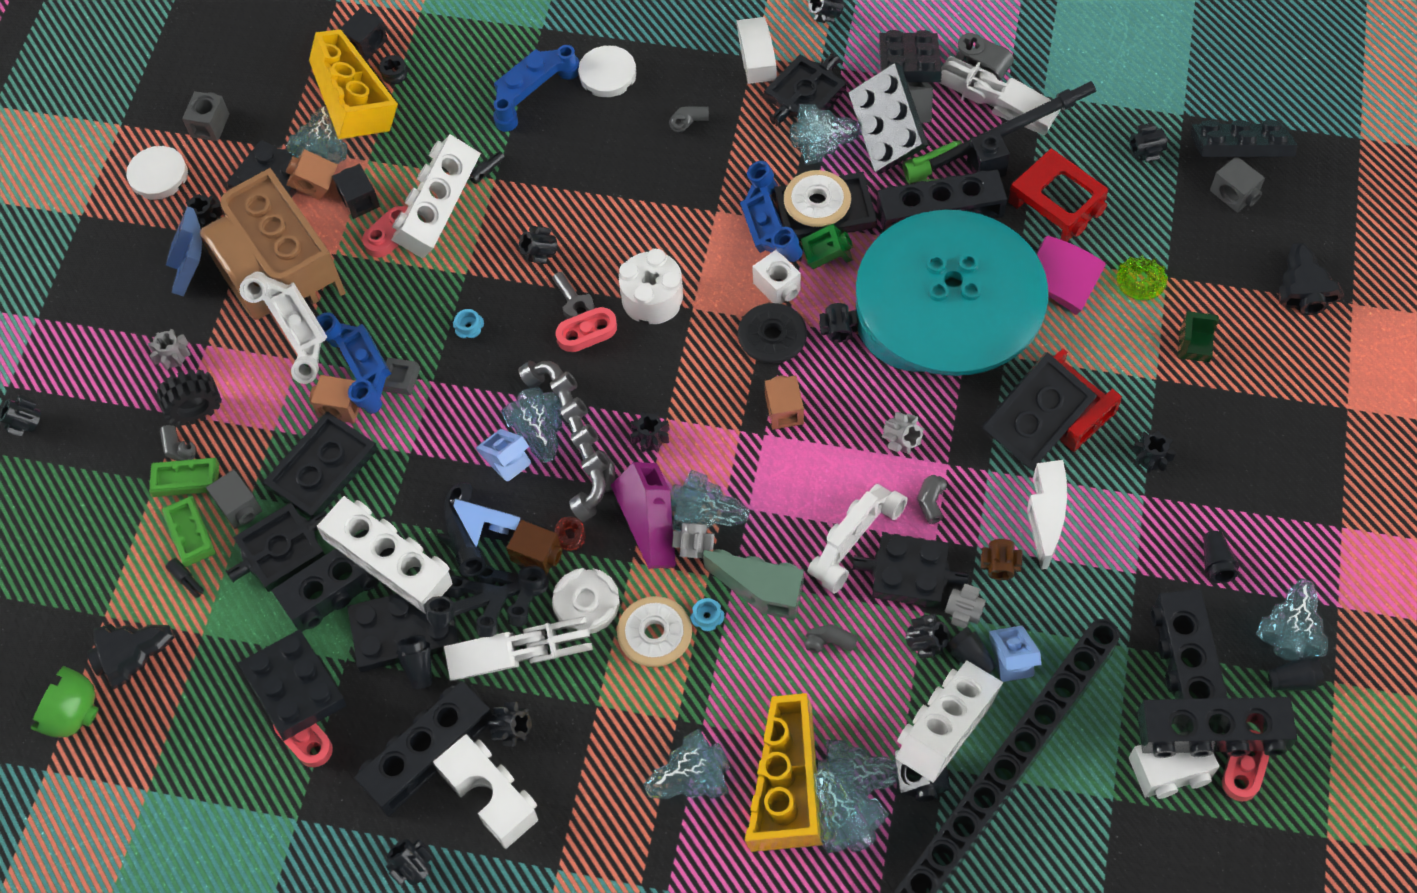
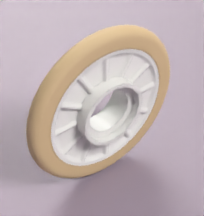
[784,170,851,227]
[617,596,692,667]

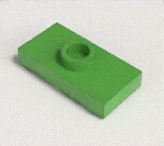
[149,458,219,497]
[161,496,217,567]

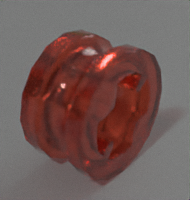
[555,516,586,551]

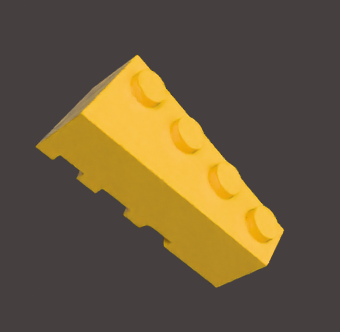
[309,29,398,139]
[745,693,823,852]

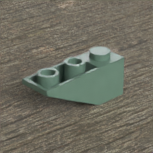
[703,549,804,620]

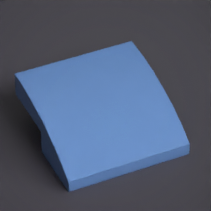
[166,206,202,297]

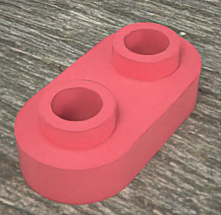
[362,206,407,258]
[556,307,617,352]
[273,723,333,767]
[1222,730,1269,802]

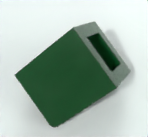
[1177,311,1219,362]

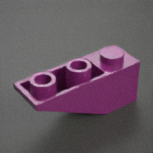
[611,462,676,569]

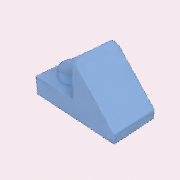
[476,429,531,481]
[453,498,520,547]
[989,625,1041,682]

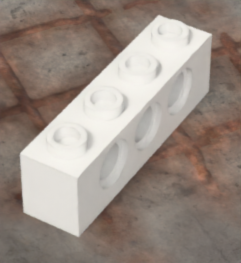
[391,134,481,259]
[317,496,453,614]
[896,660,1003,783]

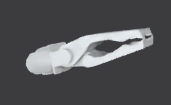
[938,55,1060,135]
[443,616,593,681]

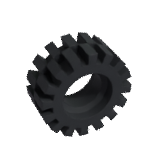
[157,370,222,425]

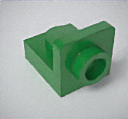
[801,224,853,269]

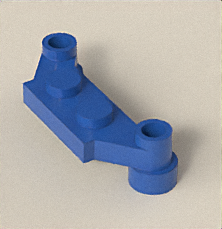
[493,45,579,132]
[740,161,803,262]
[316,312,391,414]

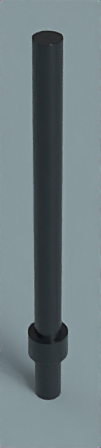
[929,81,1096,171]

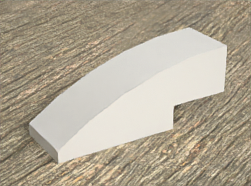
[736,17,777,84]
[1027,460,1067,570]

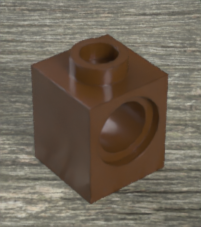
[506,520,562,576]

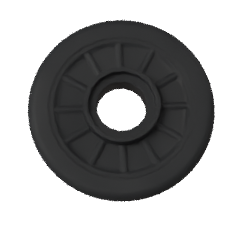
[738,303,807,363]

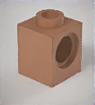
[286,149,338,200]
[309,375,360,424]
[765,375,804,430]

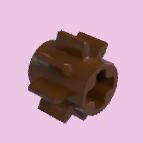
[981,539,1023,580]

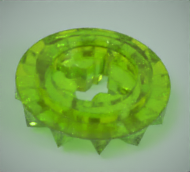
[1116,254,1168,300]

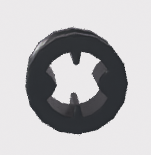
[379,55,408,85]

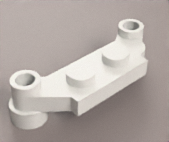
[239,272,327,384]
[807,484,908,594]

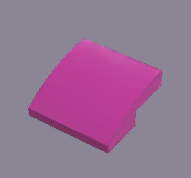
[1036,236,1106,315]

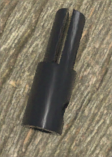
[469,151,505,184]
[166,558,204,598]

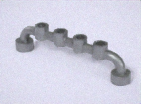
[518,360,609,522]

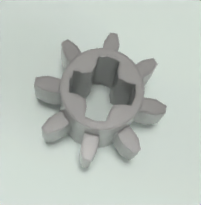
[148,329,190,370]
[882,412,924,454]
[672,523,714,558]
[945,584,986,628]

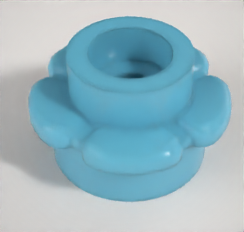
[453,309,484,338]
[690,598,724,631]

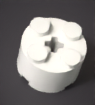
[619,249,683,324]

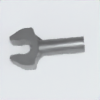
[553,272,594,319]

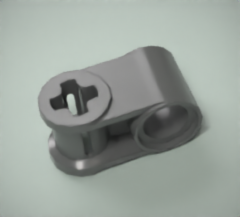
[955,33,1014,81]

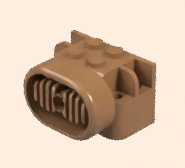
[200,168,346,320]

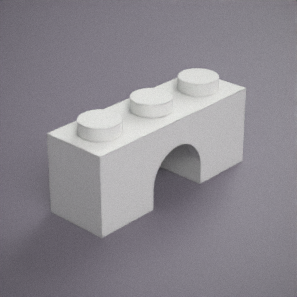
[433,734,538,849]

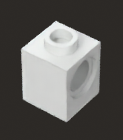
[752,250,801,304]

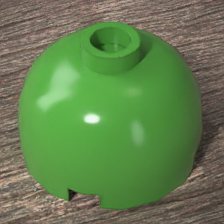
[31,666,99,738]

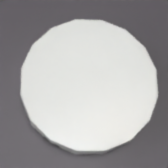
[578,46,636,97]
[126,146,188,200]
[552,568,620,634]

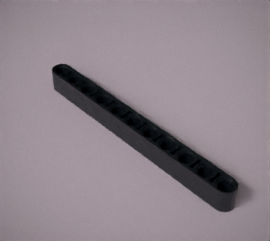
[894,619,1120,893]

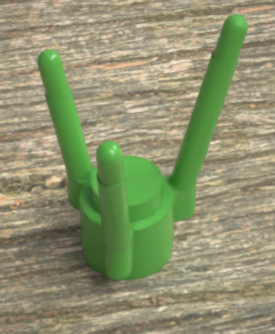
[902,140,962,185]

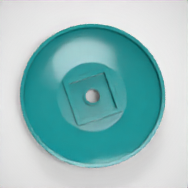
[856,210,1048,376]

